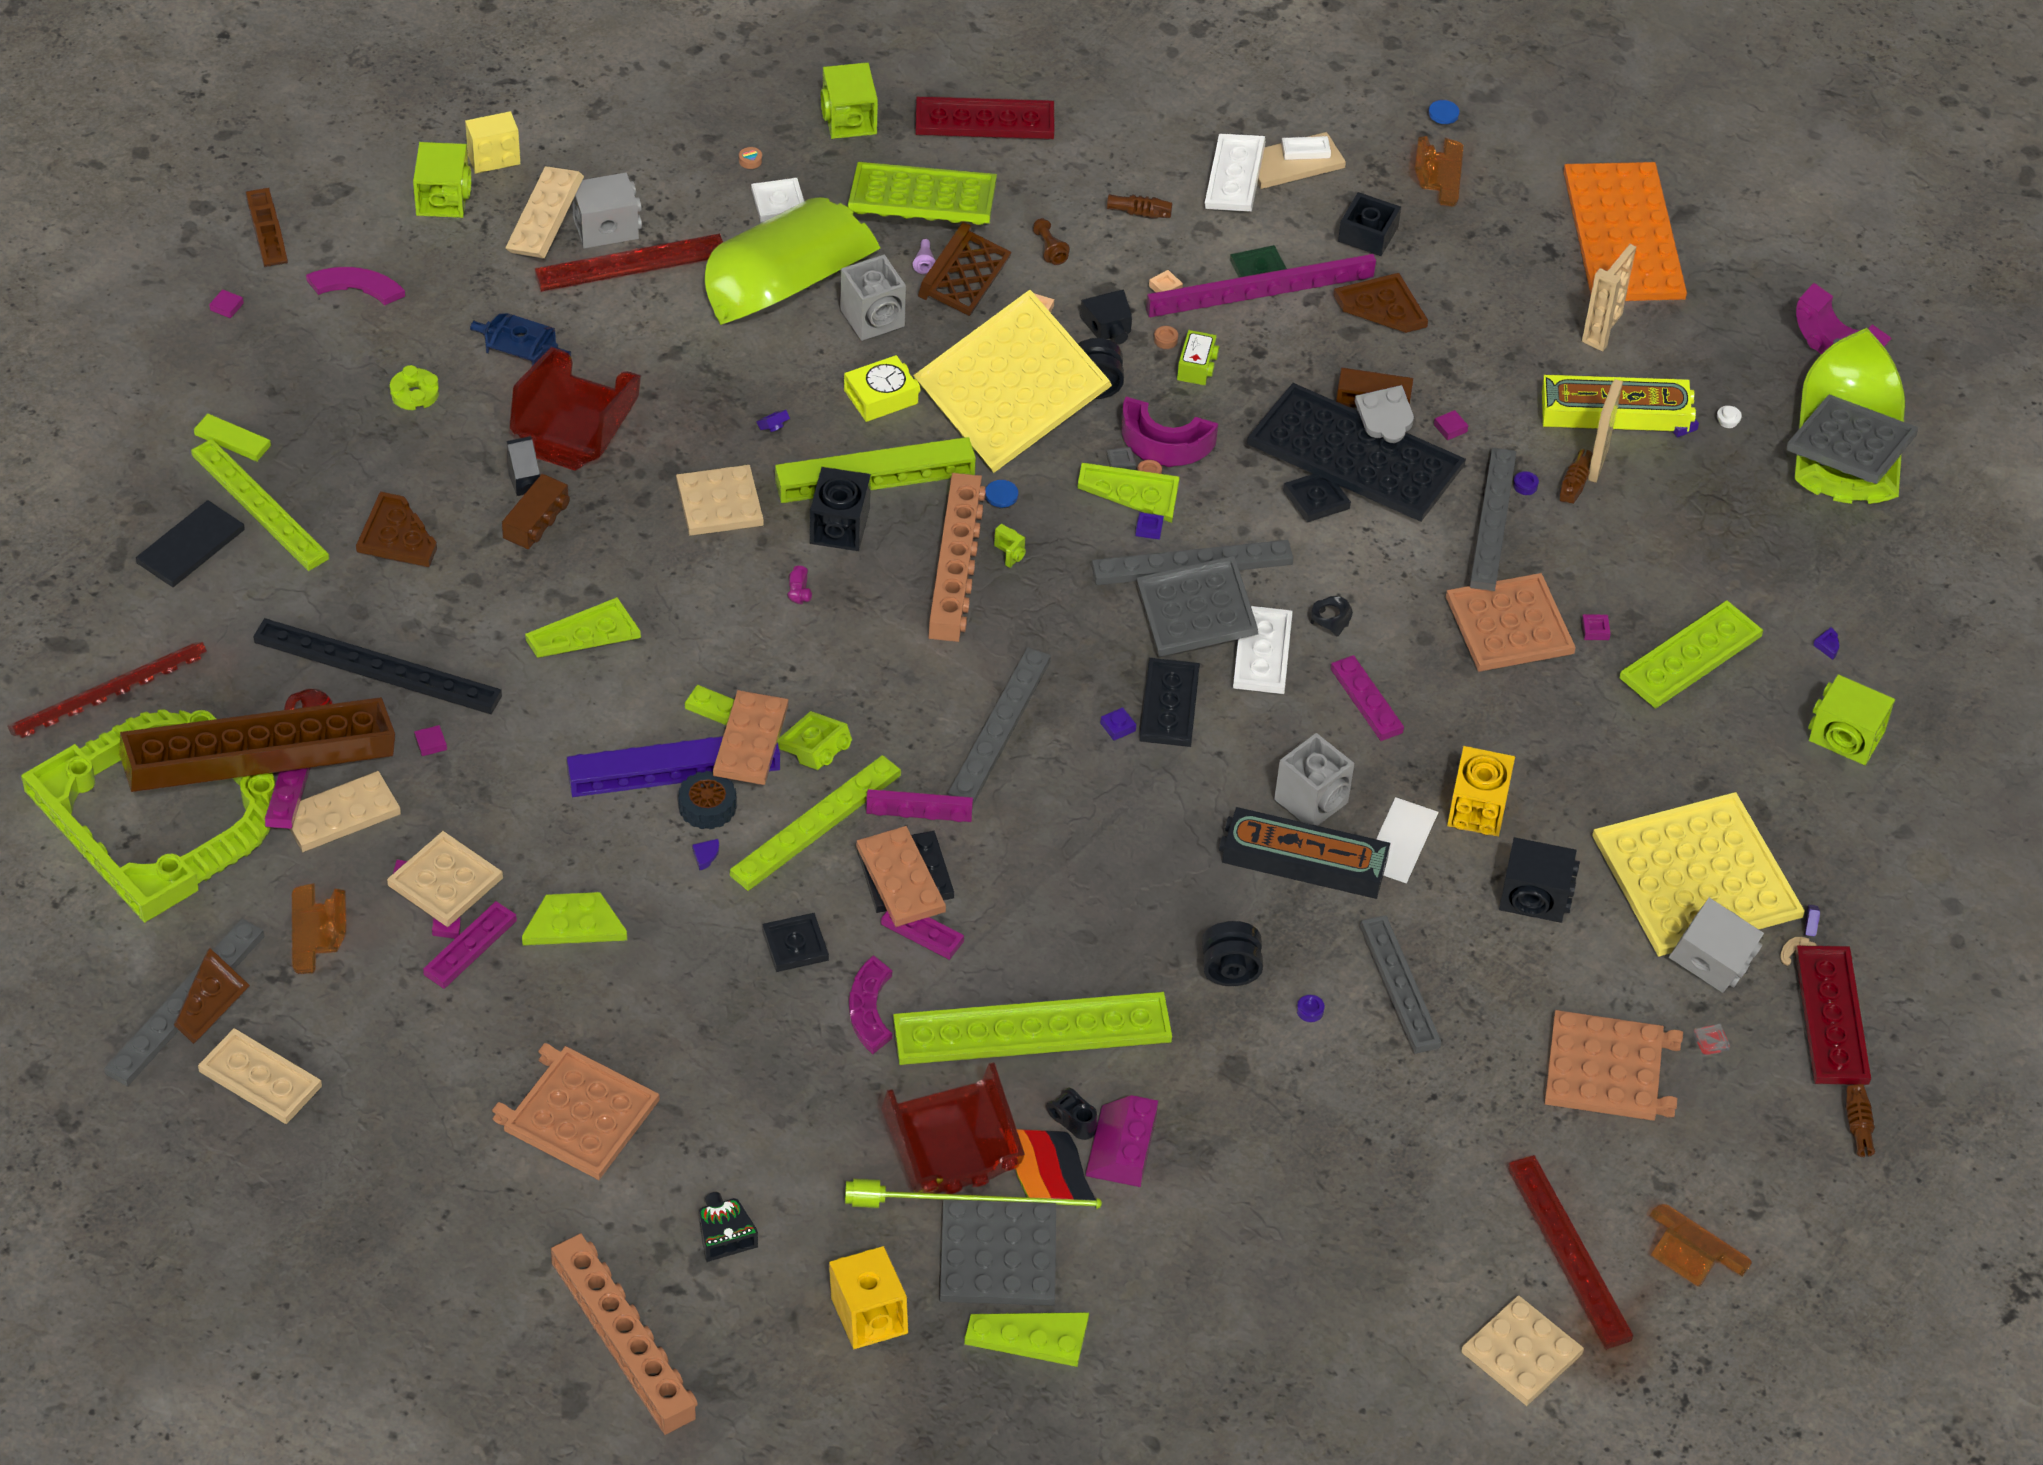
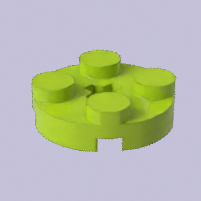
[390,365,439,410]

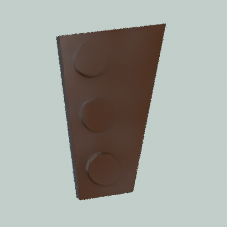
[174,948,250,1044]

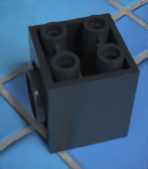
[810,467,871,551]
[1499,837,1580,923]

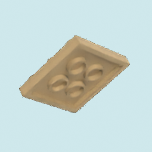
[676,465,763,536]
[387,831,503,927]
[1461,1295,1584,1406]

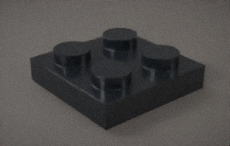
[1283,473,1351,522]
[762,913,829,972]

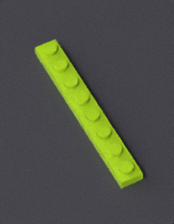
[730,755,901,891]

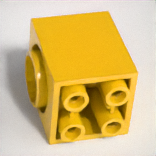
[1447,746,1515,837]
[829,1246,908,1350]

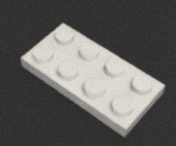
[1205,134,1266,211]
[1233,606,1292,694]

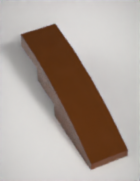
[246,188,288,267]

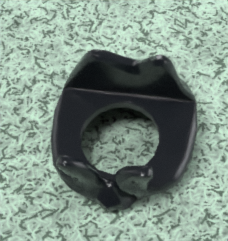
[1310,596,1353,637]

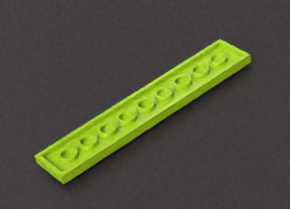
[893,992,1172,1065]

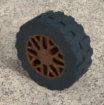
[678,771,737,829]

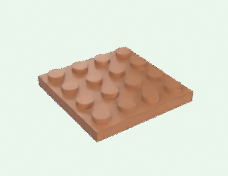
[1446,573,1576,672]

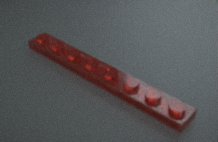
[535,233,723,292]
[7,642,207,738]
[1508,1155,1633,1350]

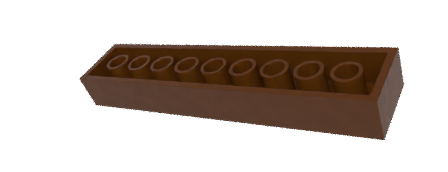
[119,697,395,792]

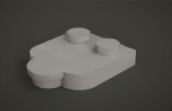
[1355,385,1414,443]

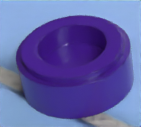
[1513,471,1539,495]
[1297,995,1325,1022]

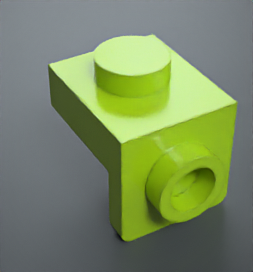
[994,523,1026,568]

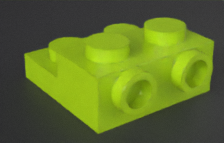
[778,711,852,770]

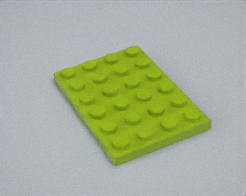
[848,162,997,225]

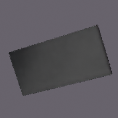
[136,500,245,587]
[1140,657,1200,747]

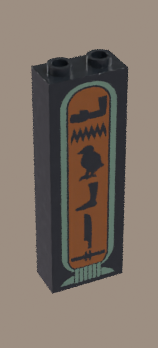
[1219,807,1391,899]

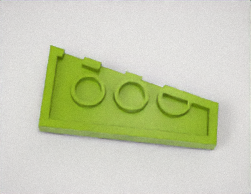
[1078,463,1180,523]
[525,597,641,658]
[965,1313,1089,1367]

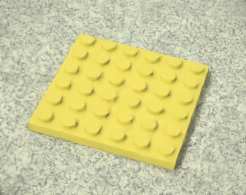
[913,290,1112,473]
[1592,792,1805,957]

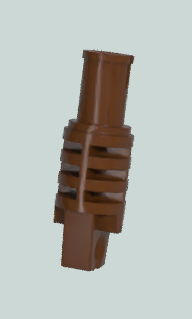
[1107,194,1173,218]
[1560,449,1593,504]
[1846,1084,1875,1157]

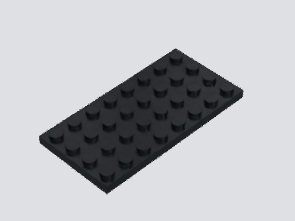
[1247,383,1466,522]

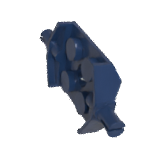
[470,313,571,369]

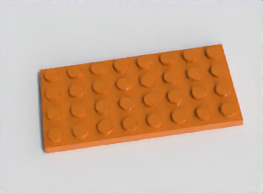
[1563,162,1687,301]

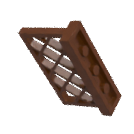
[918,222,1012,316]

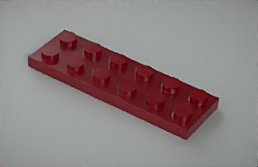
[916,96,1055,139]
[1795,945,1871,1085]

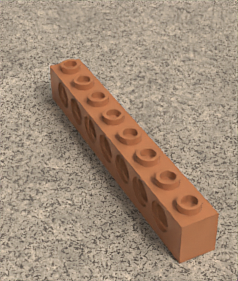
[929,473,986,642]
[551,1233,698,1435]

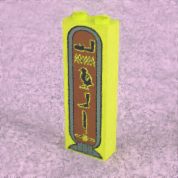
[1542,375,1696,432]

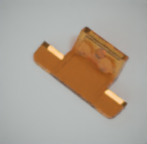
[1415,136,1463,207]
[292,883,346,974]
[1649,1204,1752,1287]

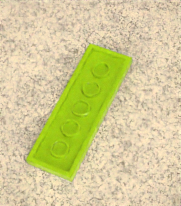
[1620,600,1763,709]

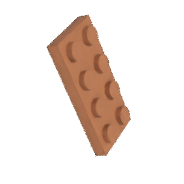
[713,690,788,785]
[857,826,946,927]

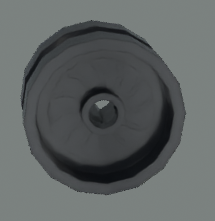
[1078,338,1124,399]
[1202,921,1263,986]

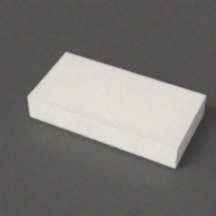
[1281,136,1331,160]

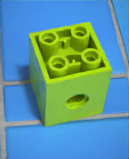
[820,63,878,139]
[413,142,471,218]
[1808,674,1895,766]

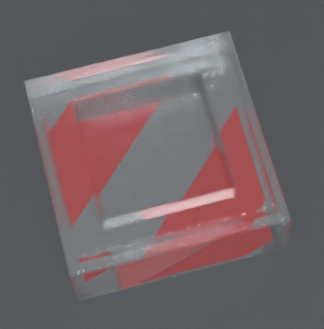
[1693,1024,1730,1056]

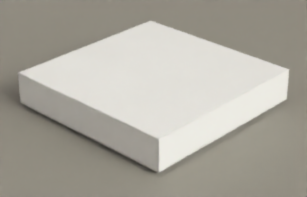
[751,178,804,222]

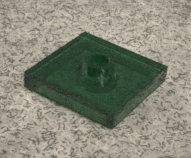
[1230,245,1287,278]

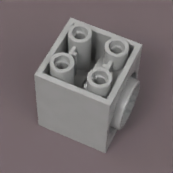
[572,172,642,249]
[840,254,906,341]
[1274,733,1354,826]
[1669,897,1764,993]

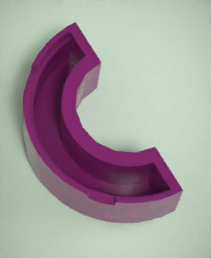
[1796,283,1891,354]
[1121,396,1218,467]

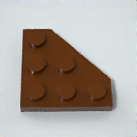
[1333,273,1428,333]
[356,491,437,567]

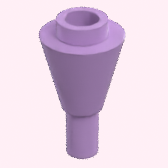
[913,239,935,274]

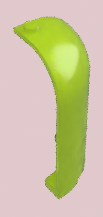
[705,197,881,325]
[1795,328,1905,504]

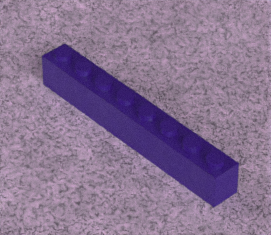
[567,736,780,797]

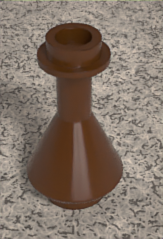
[1033,218,1070,265]

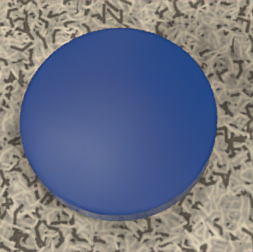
[1429,100,1460,124]
[985,480,1018,508]

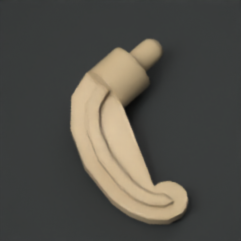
[1780,937,1816,966]

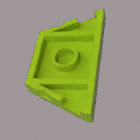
[522,892,627,945]

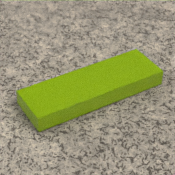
[194,414,271,461]

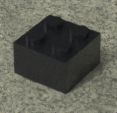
[1338,192,1401,256]

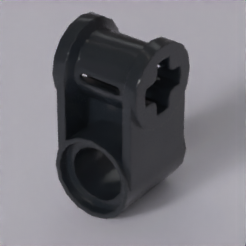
[1046,1087,1097,1140]

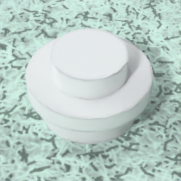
[1717,406,1742,428]

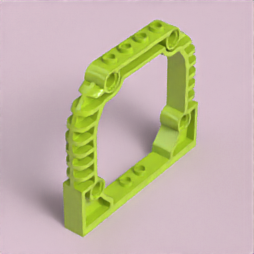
[21,709,275,923]

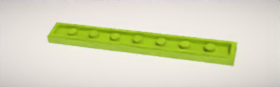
[191,439,329,571]

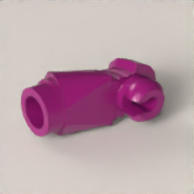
[787,565,812,604]

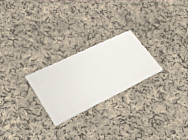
[1377,797,1438,883]

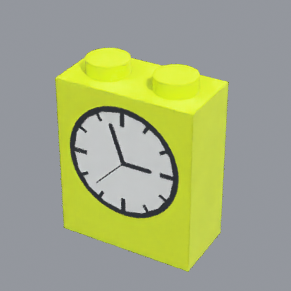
[844,355,921,422]

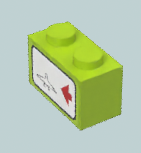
[1177,330,1220,386]

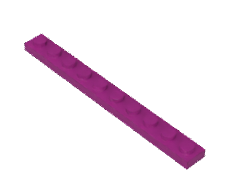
[1146,254,1376,317]

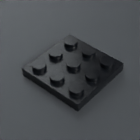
[857,830,954,913]

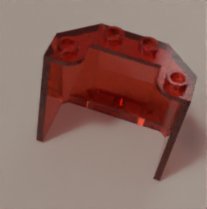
[510,347,641,471]
[881,1062,1025,1194]

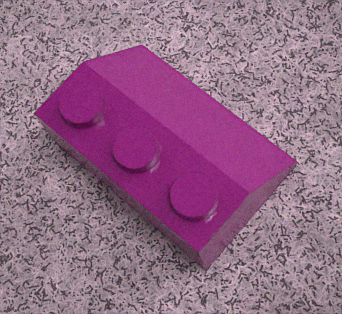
[1086,1095,1158,1187]

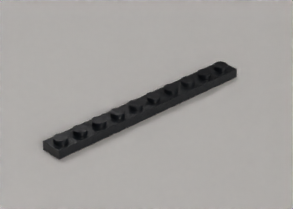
[253,618,502,715]

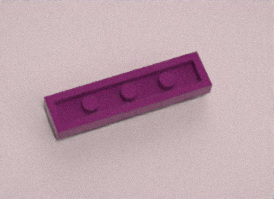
[1331,655,1404,741]
[265,767,311,829]
[866,789,973,822]
[423,901,517,989]

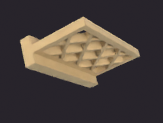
[1582,244,1636,351]

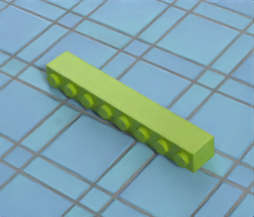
[775,437,976,503]

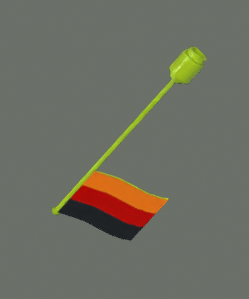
[845,1129,1102,1209]

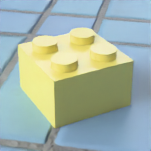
[465,111,520,174]

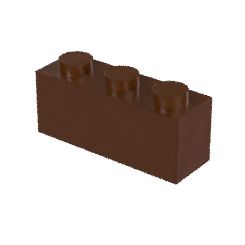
[1336,368,1414,408]
[502,474,570,550]

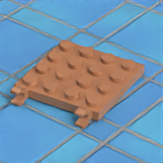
[1545,1010,1683,1121]
[492,1043,660,1180]

